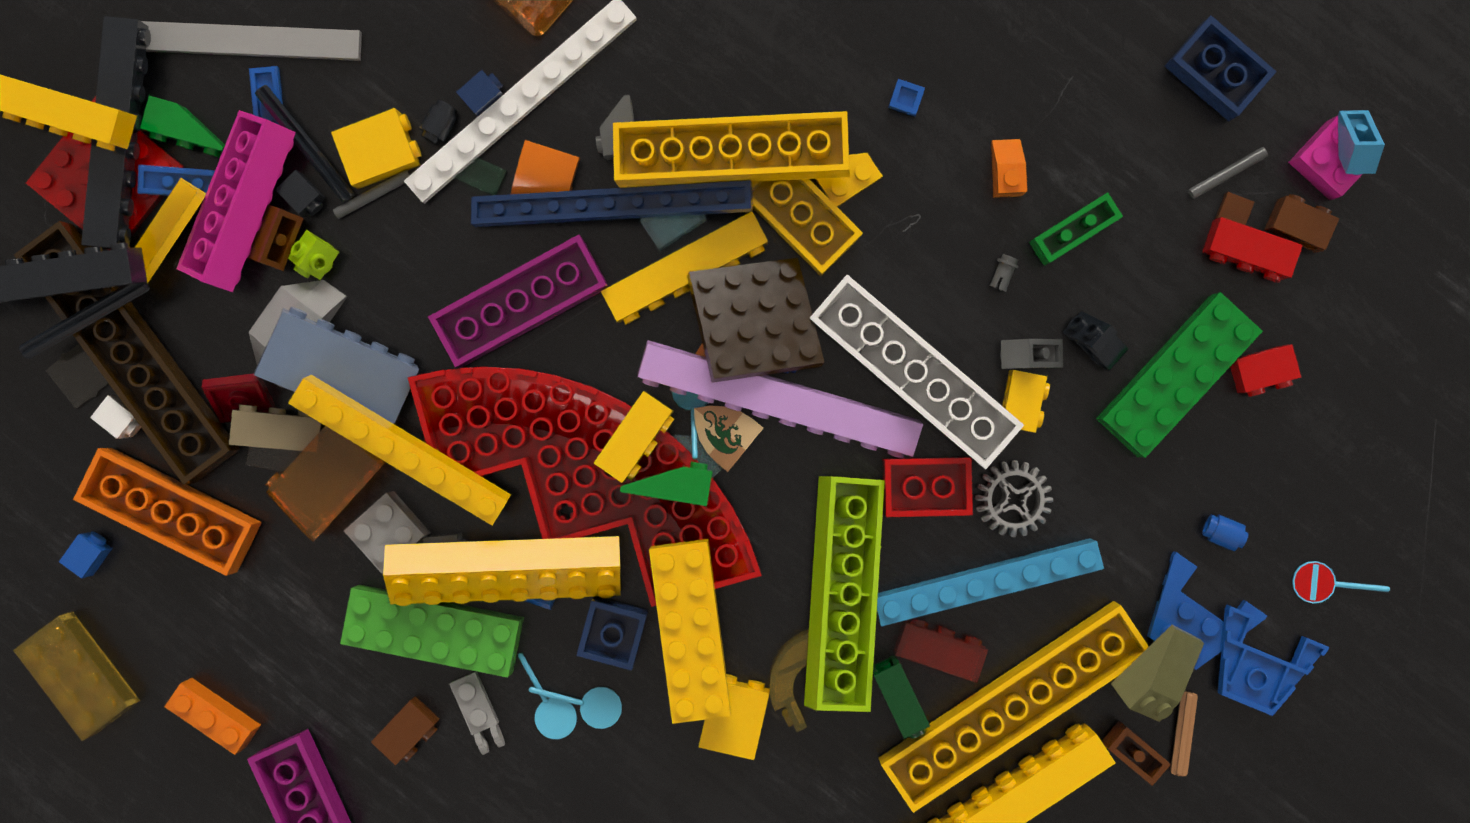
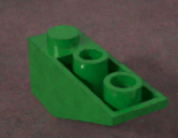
[140,96,225,158]

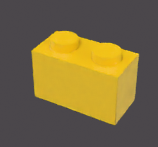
[1002,370,1050,433]

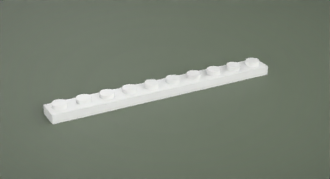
[404,0,637,204]

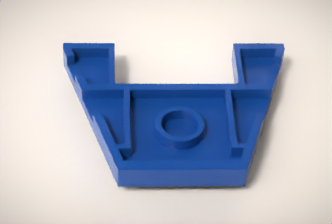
[1147,551,1267,670]
[1218,604,1329,716]

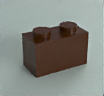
[1264,194,1340,253]
[248,205,303,271]
[371,696,440,766]
[1102,721,1171,786]

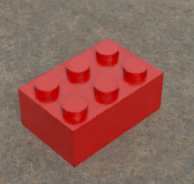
[882,457,973,517]

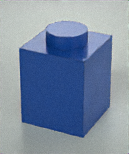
[59,532,113,578]

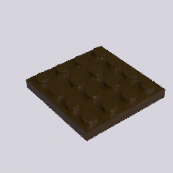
[687,258,825,383]

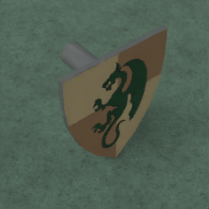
[694,405,764,472]

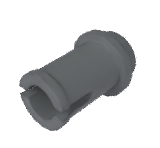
[989,254,1019,292]

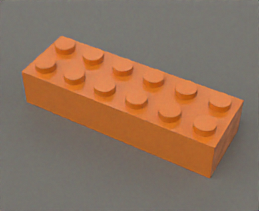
[73,447,262,576]

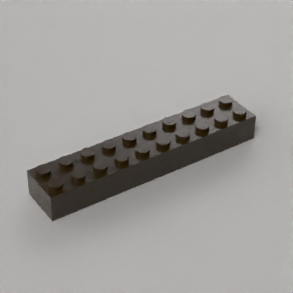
[14,221,240,485]

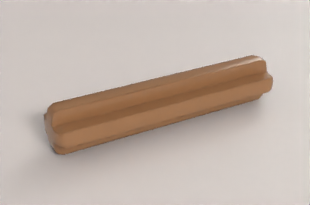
[1170,691,1198,776]

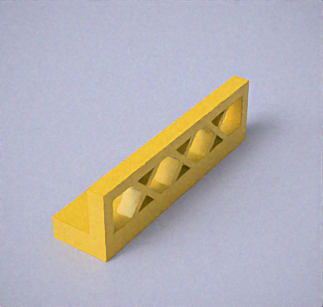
[135,178,206,283]

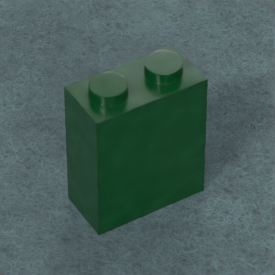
[873,655,930,739]

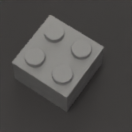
[344,491,431,573]

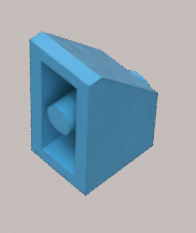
[1338,110,1385,175]

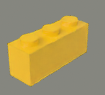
[594,391,674,483]

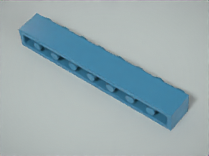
[877,538,1104,626]

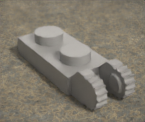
[449,671,505,755]

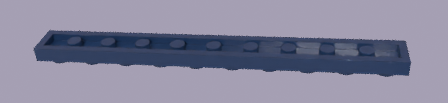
[471,180,753,227]

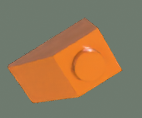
[991,139,1027,198]

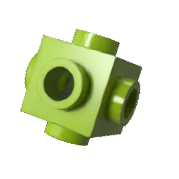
[288,230,339,280]

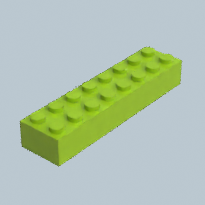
[804,476,885,712]

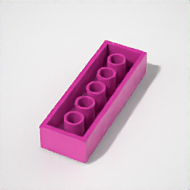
[177,110,296,292]

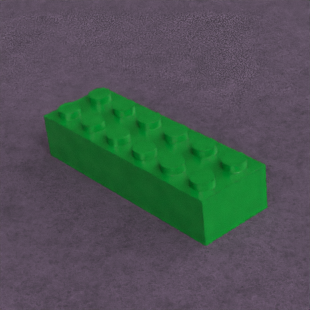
[1096,292,1263,458]

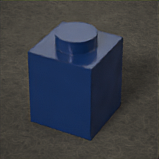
[456,70,503,117]

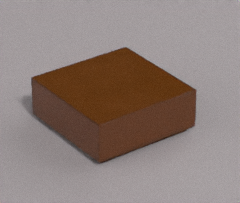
[1215,192,1254,225]

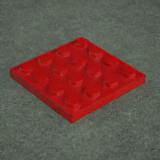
[26,96,186,250]

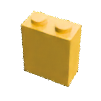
[331,108,422,189]
[699,674,769,760]

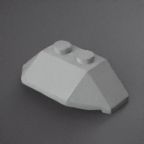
[249,280,347,388]

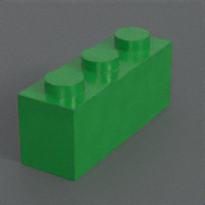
[1029,192,1123,266]

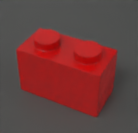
[1230,344,1301,397]

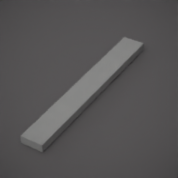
[141,21,362,61]

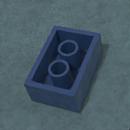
[1164,15,1277,121]

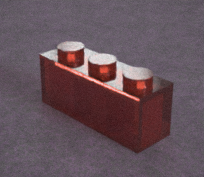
[893,618,988,683]

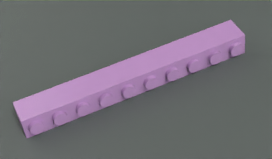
[638,340,923,458]

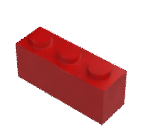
[1202,217,1303,282]

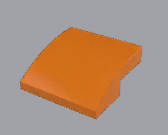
[511,140,580,194]

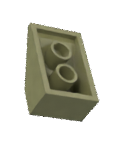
[1111,625,1204,722]

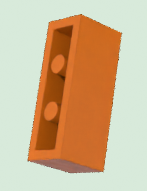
[165,678,261,755]

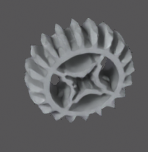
[975,460,1053,537]

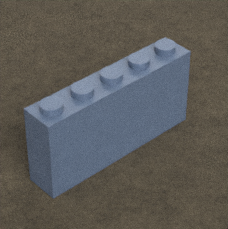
[254,307,419,424]

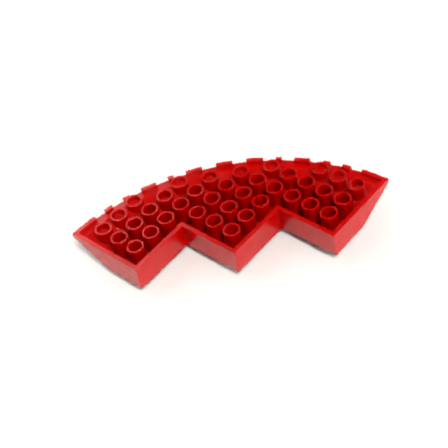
[407,367,762,607]

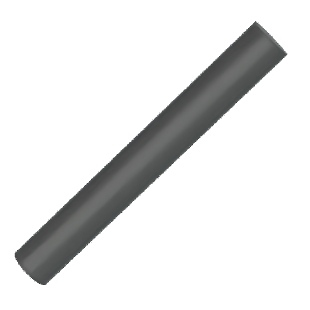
[1188,147,1268,199]
[333,169,411,219]

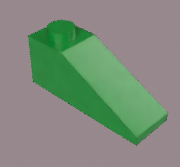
[620,462,713,506]

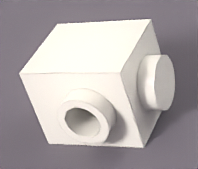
[90,395,141,439]

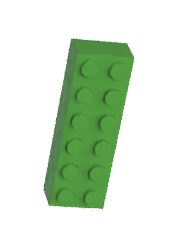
[340,584,524,678]

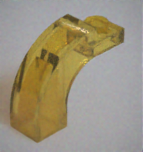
[768,628,809,732]

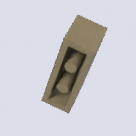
[229,405,321,452]

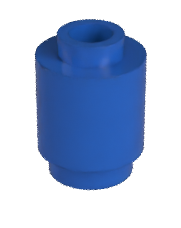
[1202,514,1248,551]

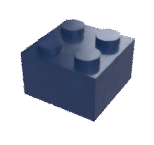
[576,596,649,671]

